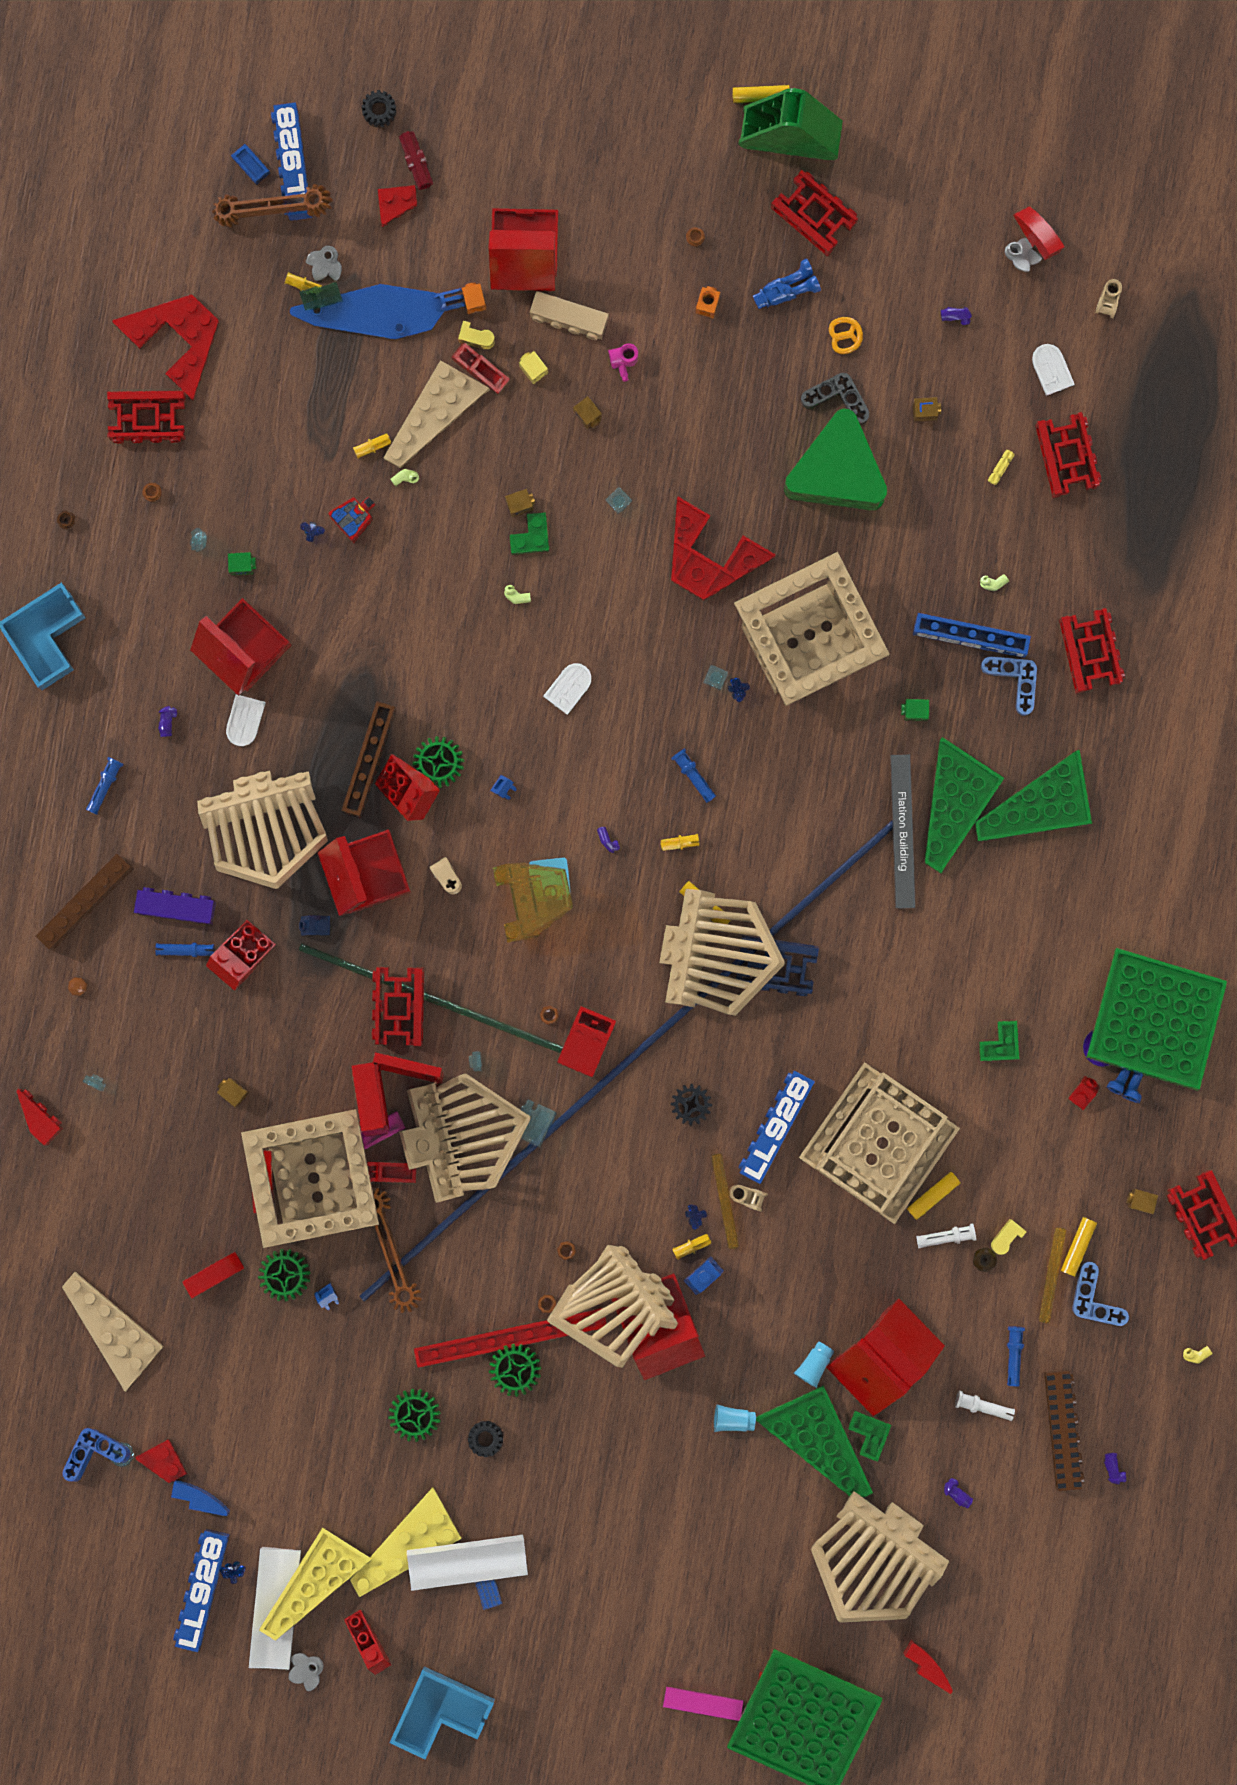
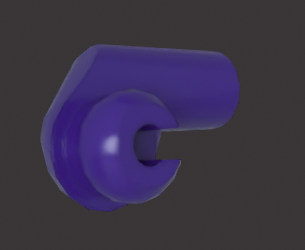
[597,827,620,853]

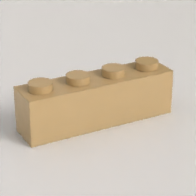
[530,291,609,340]

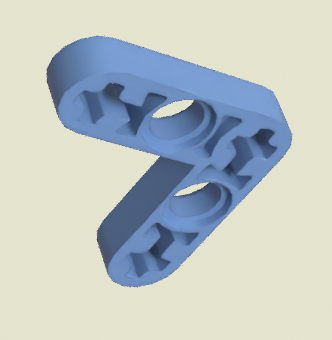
[981,657,1037,716]
[1072,1262,1129,1326]

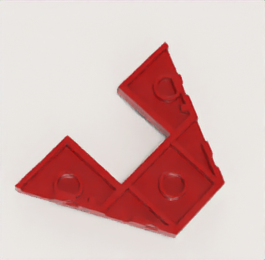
[112,294,219,401]
[671,496,776,601]

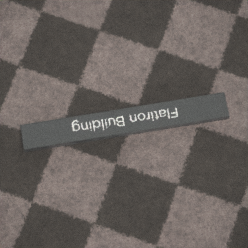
[890,754,915,908]

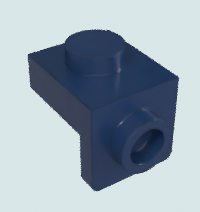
[299,915,330,936]

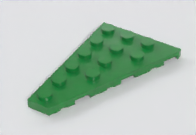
[925,737,1004,874]
[975,750,1092,842]
[756,1385,873,1498]

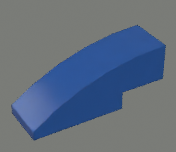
[171,1480,230,1516]

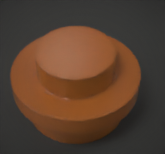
[686,227,705,247]
[142,483,162,502]

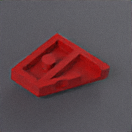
[378,185,417,227]
[135,1439,187,1483]

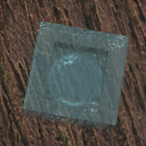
[605,487,632,514]
[703,665,728,690]
[469,1051,482,1071]
[83,1074,106,1091]

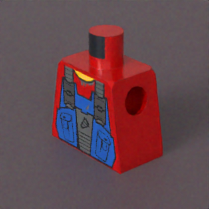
[328,497,375,543]

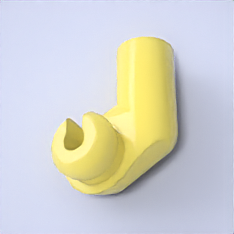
[1183,1346,1213,1364]

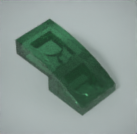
[299,282,343,311]

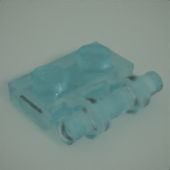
[511,1100,557,1148]

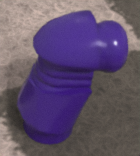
[940,306,972,325]
[158,706,177,737]
[1104,1453,1127,1485]
[944,1478,973,1509]

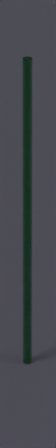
[299,943,563,1054]

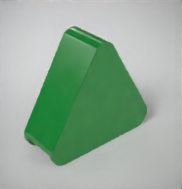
[738,88,843,160]
[784,409,887,510]

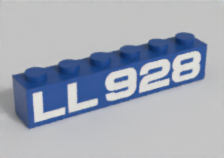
[271,102,312,221]
[912,613,1031,658]
[738,1071,815,1184]
[173,1529,230,1652]

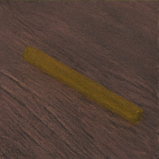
[712,1153,739,1249]
[1039,1227,1066,1323]

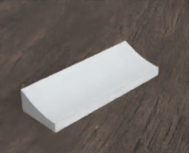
[407,1535,528,1591]
[249,1547,301,1670]

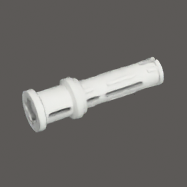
[916,1223,976,1248]
[955,1390,1015,1421]

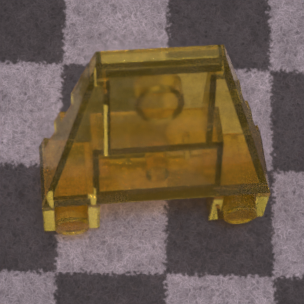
[493,862,573,943]

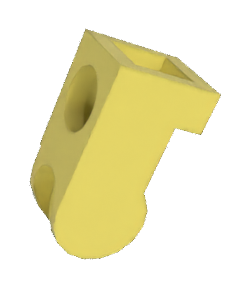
[458,321,495,350]
[991,1219,1026,1255]

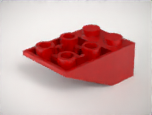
[375,754,440,821]
[206,920,276,991]
[557,1006,616,1077]

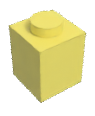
[519,351,548,384]

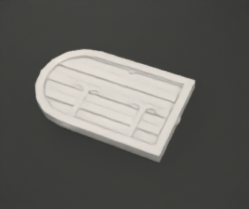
[1032,344,1075,396]
[543,663,591,715]
[226,694,266,747]

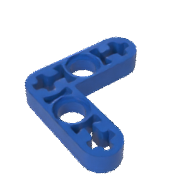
[63,1428,130,1482]

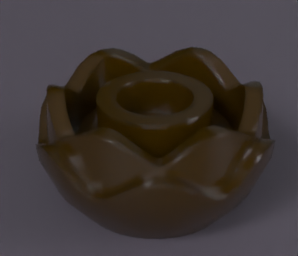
[973,1248,997,1272]

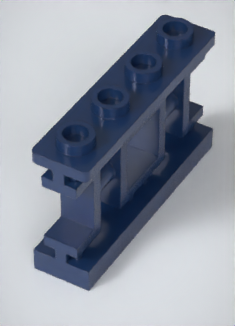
[736,935,819,996]

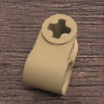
[1095,279,1122,318]
[430,857,462,895]
[729,1185,768,1212]

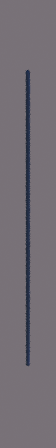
[360,820,893,1302]

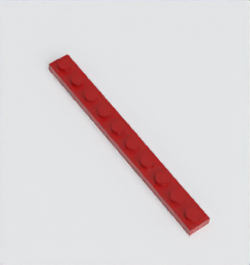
[414,1308,607,1368]

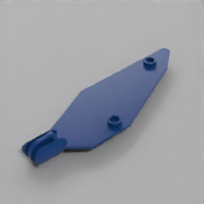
[290,284,466,339]

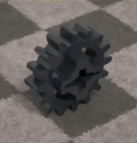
[670,1084,712,1126]

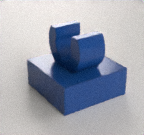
[490,775,517,799]
[314,1283,339,1310]

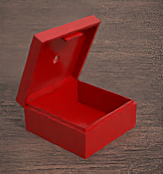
[489,208,558,291]
[190,598,292,696]
[318,829,411,916]
[352,1052,444,1137]
[612,1273,705,1380]
[826,1298,945,1416]

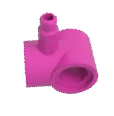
[608,343,638,382]

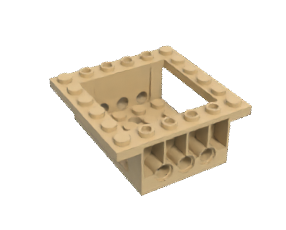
[734,552,890,706]
[799,1062,960,1224]
[241,1109,379,1248]

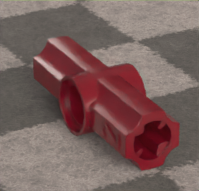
[399,131,434,190]

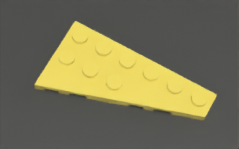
[350,1487,462,1597]
[259,1528,372,1641]

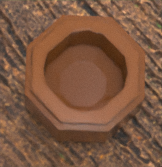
[68,977,88,996]
[540,1006,559,1025]
[557,1241,576,1260]
[538,1294,557,1313]

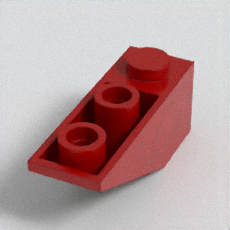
[16,1089,63,1146]
[344,1609,392,1675]

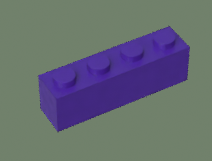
[134,887,216,925]

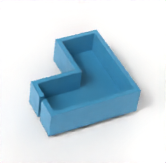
[0,582,86,690]
[390,1666,495,1759]

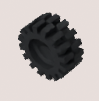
[361,90,396,128]
[468,1421,503,1457]

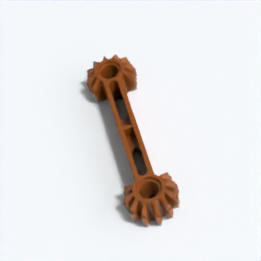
[212,184,333,228]
[373,1188,422,1313]

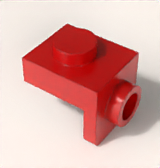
[1068,1076,1100,1110]

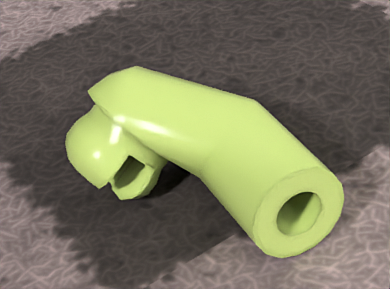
[390,469,419,486]
[980,574,1009,591]
[504,585,531,604]

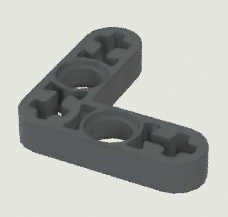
[801,373,869,425]

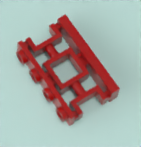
[771,170,858,257]
[107,391,186,444]
[1035,412,1101,498]
[1059,608,1125,694]
[372,967,424,1046]
[1166,1170,1237,1261]

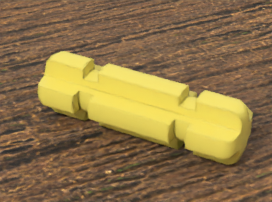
[988,450,1015,485]

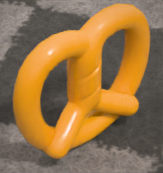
[829,317,863,354]

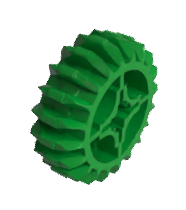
[413,736,464,788]
[258,1249,311,1302]
[489,1344,541,1397]
[388,1389,441,1442]

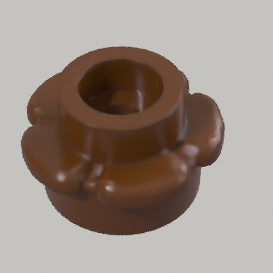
[57,511,75,529]

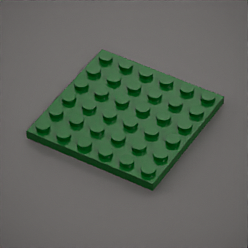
[1086,948,1227,1091]
[727,1649,882,1785]

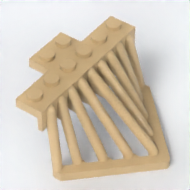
[197,771,328,889]
[659,889,785,1016]
[399,1074,530,1203]
[547,1245,678,1368]
[811,1492,949,1622]

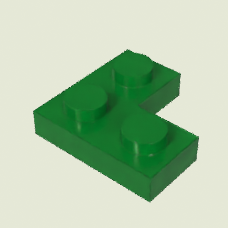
[510,512,549,555]
[979,1021,1019,1061]
[848,1411,891,1462]

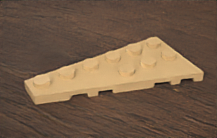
[384,360,490,468]
[62,1272,164,1392]

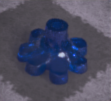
[300,522,325,542]
[728,678,750,702]
[685,1204,707,1230]
[220,1561,246,1584]

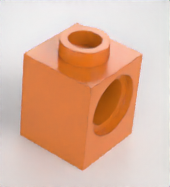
[462,282,486,314]
[695,286,720,319]

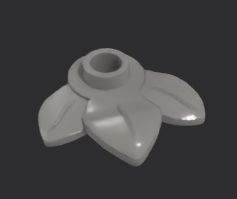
[1005,238,1042,272]
[306,246,342,281]
[289,1653,323,1691]

